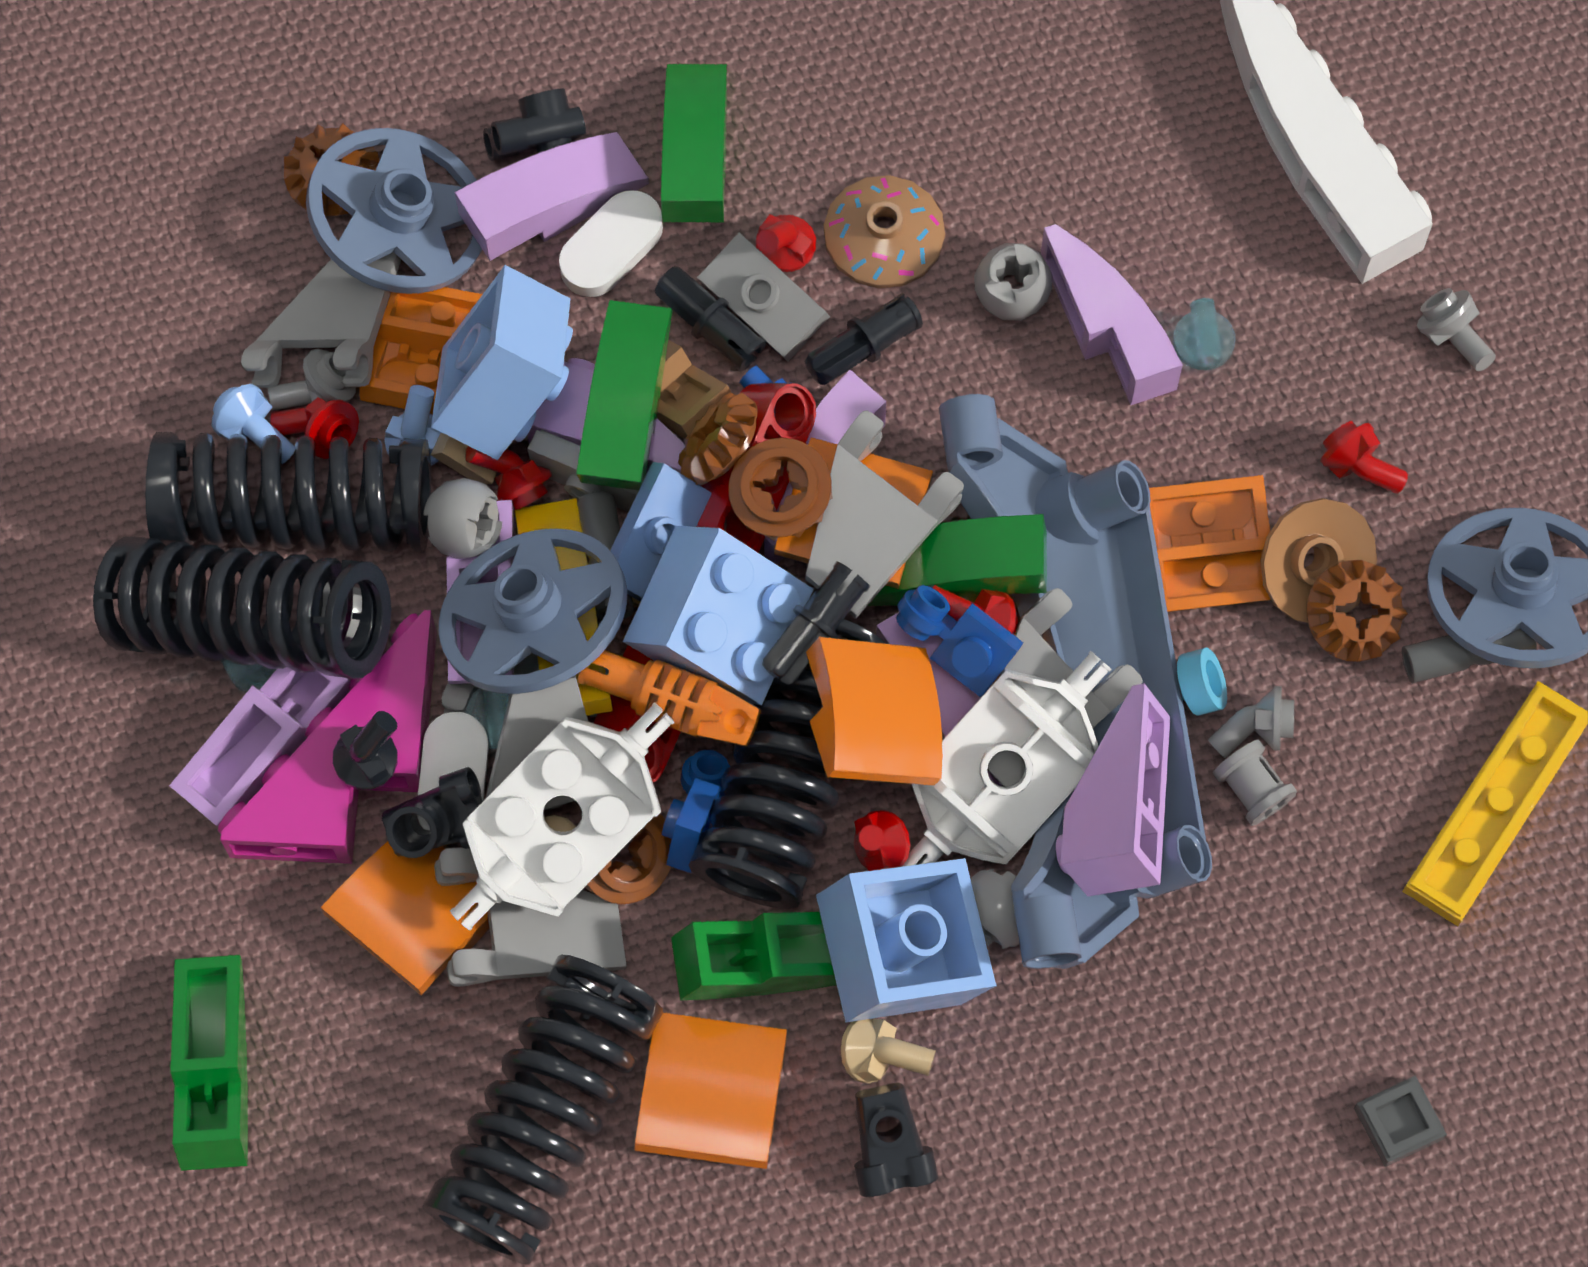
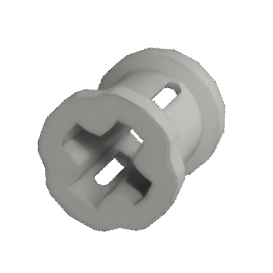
[1213,739,1297,826]

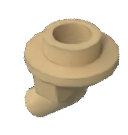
[841,1018,936,1083]

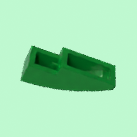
[661,64,727,223]
[576,300,672,490]
[867,514,1047,606]
[671,912,837,1001]
[170,955,248,1171]

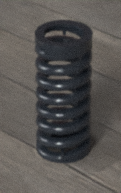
[145,432,432,553]
[93,536,392,679]
[688,619,886,909]
[422,954,663,1265]

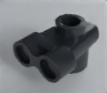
[483,88,586,161]
[382,767,483,858]
[854,1083,939,1197]

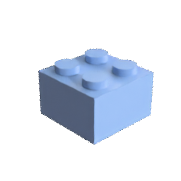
[431,265,573,460]
[623,526,813,705]
[816,858,996,1023]

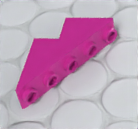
[218,610,437,864]

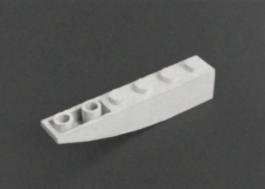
[1220,0,1433,284]

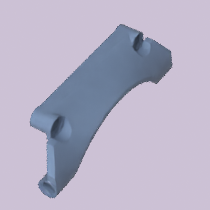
[938,394,1212,969]

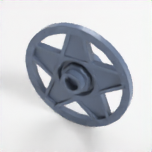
[306,128,482,294]
[1427,508,1588,668]
[439,529,627,694]

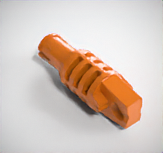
[578,650,761,746]

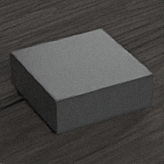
[1354,1075,1447,1167]

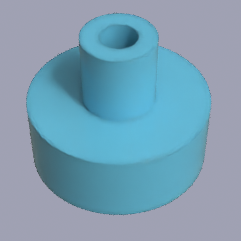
[1177,647,1227,716]

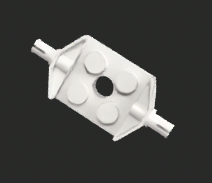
[902,651,1112,867]
[450,702,674,930]

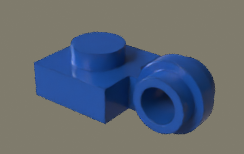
[896,585,1024,698]
[662,750,730,873]

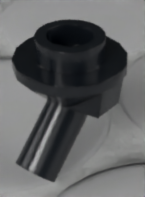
[333,711,398,790]

